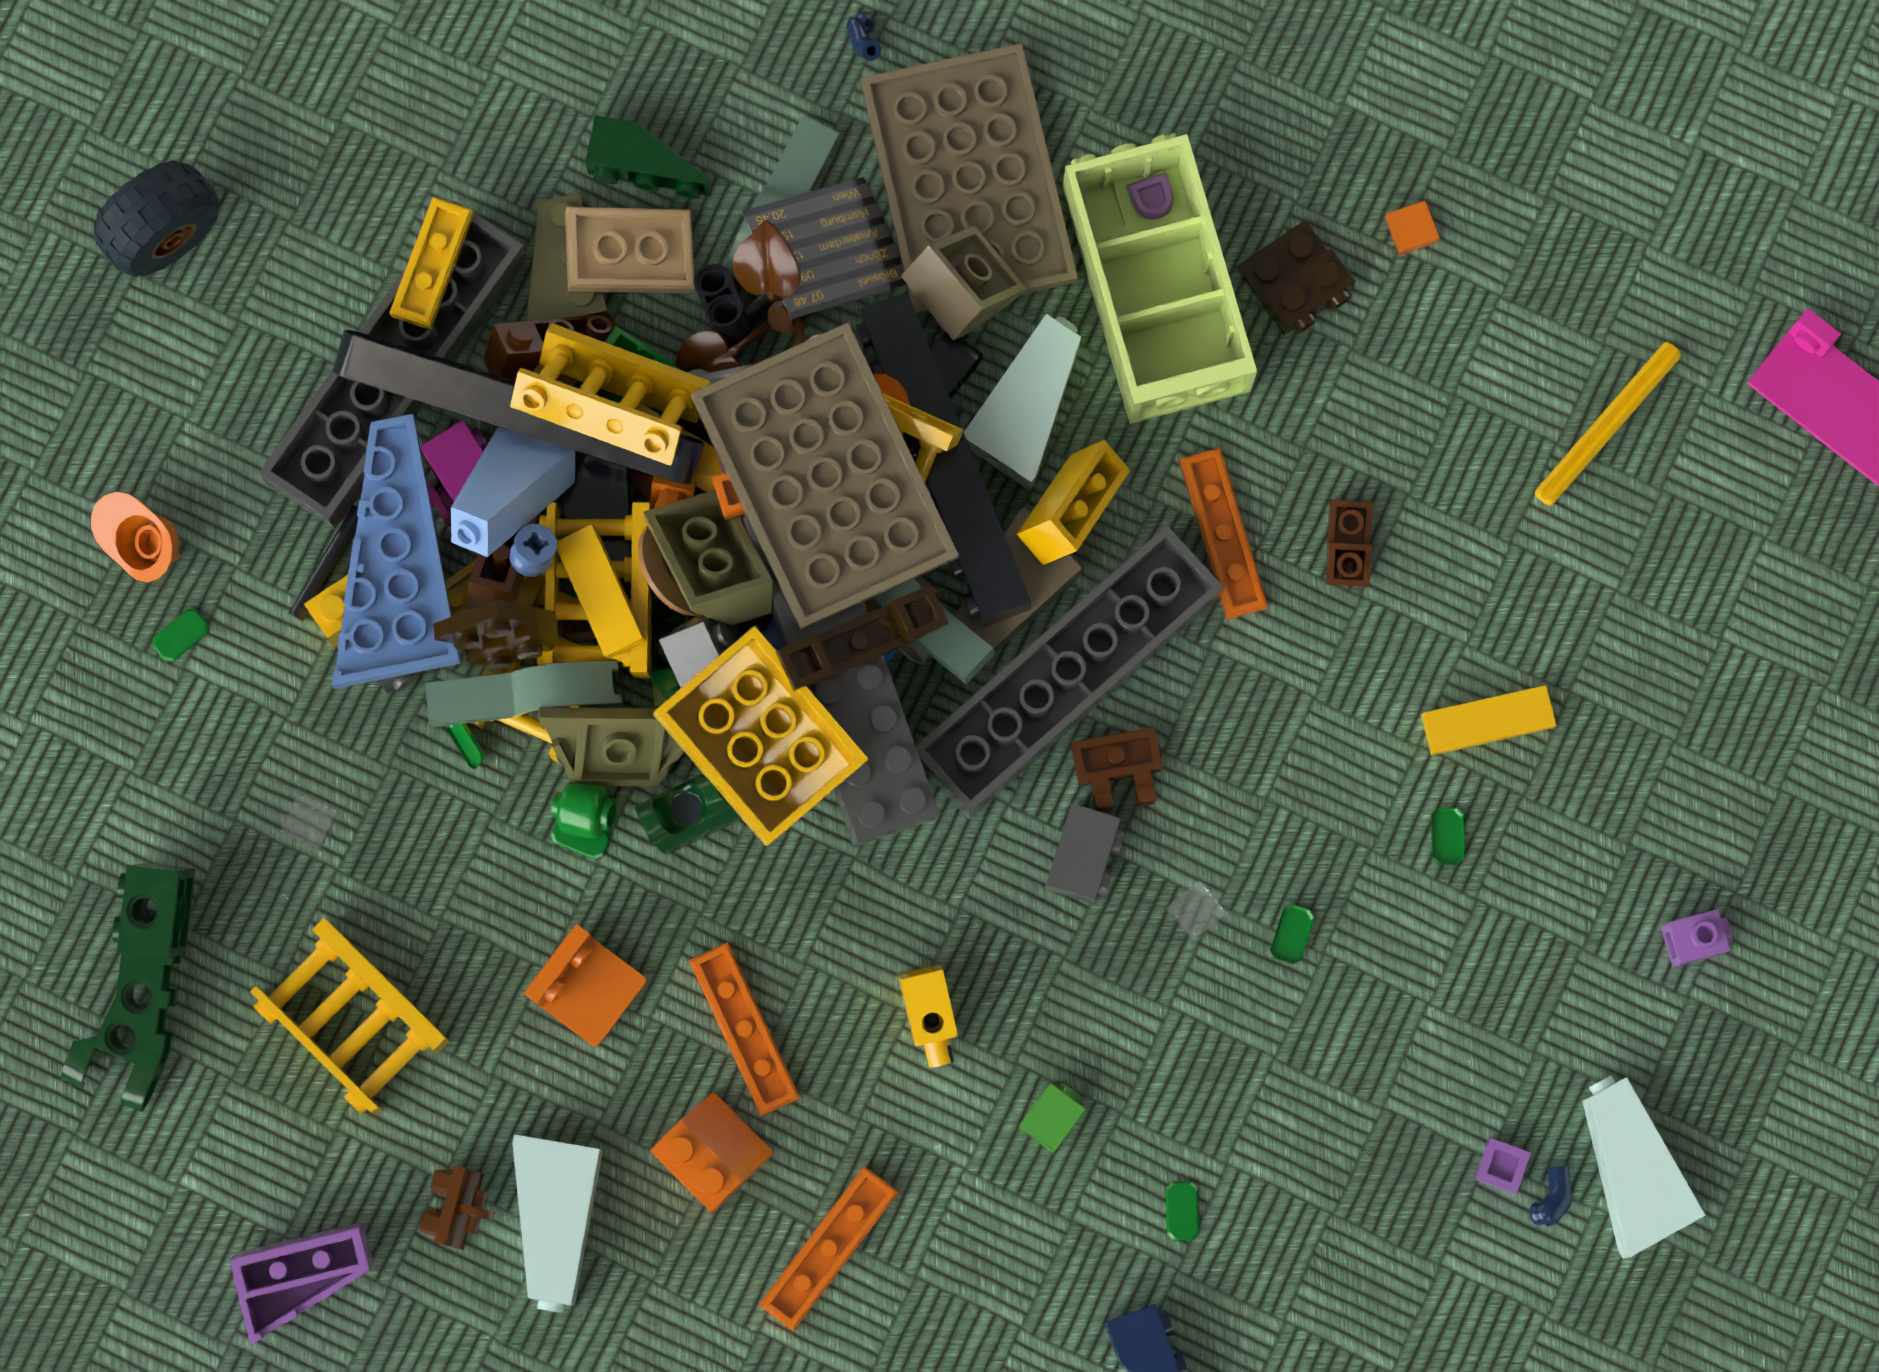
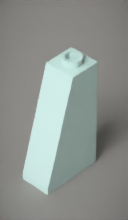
[964,314,1081,491]
[1582,1075,1705,1259]
[512,1134,603,1313]

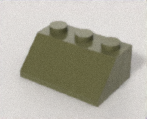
[644,490,772,625]

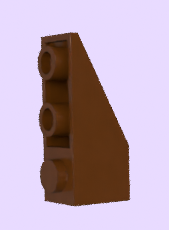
[483,313,616,381]

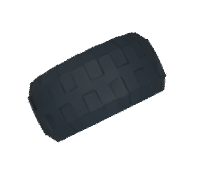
[94,160,219,277]

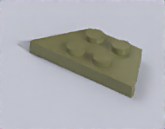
[538,707,684,787]

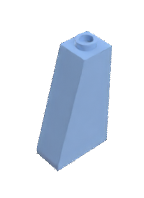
[451,426,575,557]

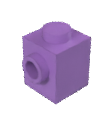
[1661,909,1733,968]

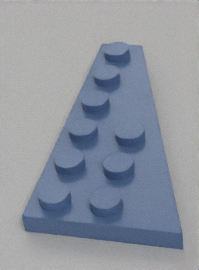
[332,414,461,689]

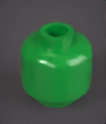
[551,782,618,840]

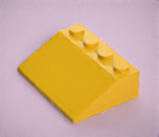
[653,626,868,846]

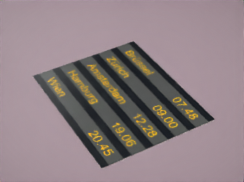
[742,177,907,319]

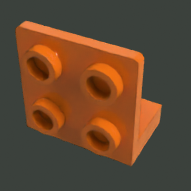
[524,924,647,1047]

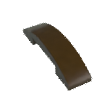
[776,585,949,691]

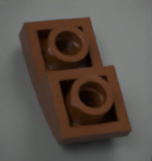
[1326,499,1373,587]

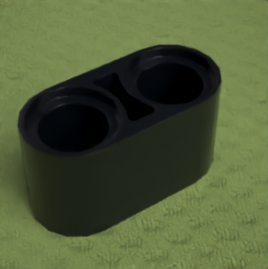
[694,264,753,348]

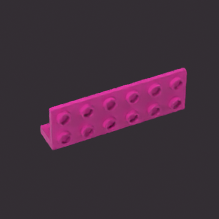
[1748,308,1879,487]

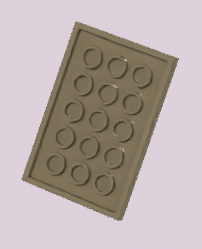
[860,43,1078,317]
[691,323,959,630]

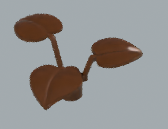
[676,220,825,373]

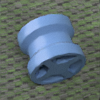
[509,524,557,577]

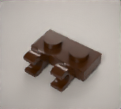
[1071,727,1163,813]

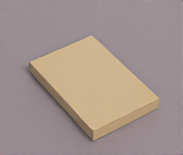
[565,207,695,293]

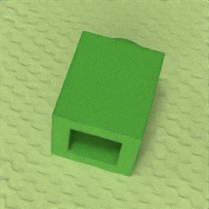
[1018,1083,1086,1154]

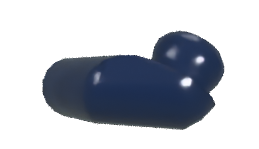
[846,11,881,61]
[1529,1166,1572,1227]

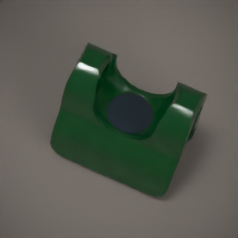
[635,774,741,855]

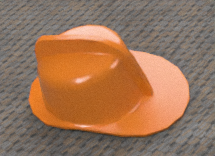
[91,492,181,582]

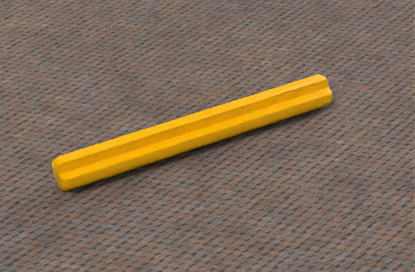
[1535,342,1682,506]

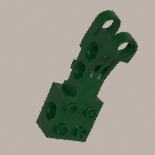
[61,863,195,1112]

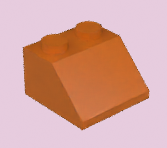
[650,1092,774,1215]

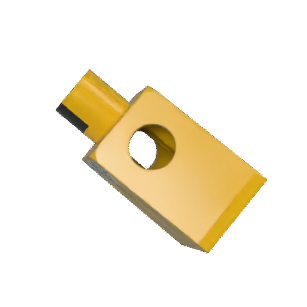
[898,964,958,1068]

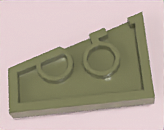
[526,193,608,321]

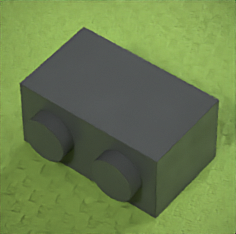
[1045,803,1125,905]

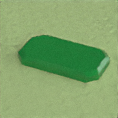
[152,609,209,662]
[446,723,484,769]
[1431,808,1464,865]
[550,820,611,860]
[1270,904,1314,965]
[1165,1181,1199,1241]

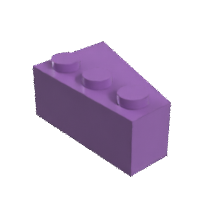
[230,1222,374,1346]

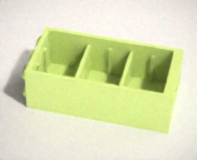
[1062,133,1257,424]

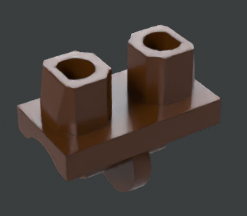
[419,1166,495,1250]

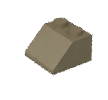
[901,226,1027,340]

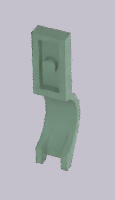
[725,115,840,298]
[871,579,995,685]
[425,661,623,728]

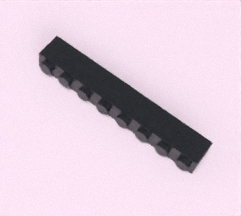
[855,292,1031,628]

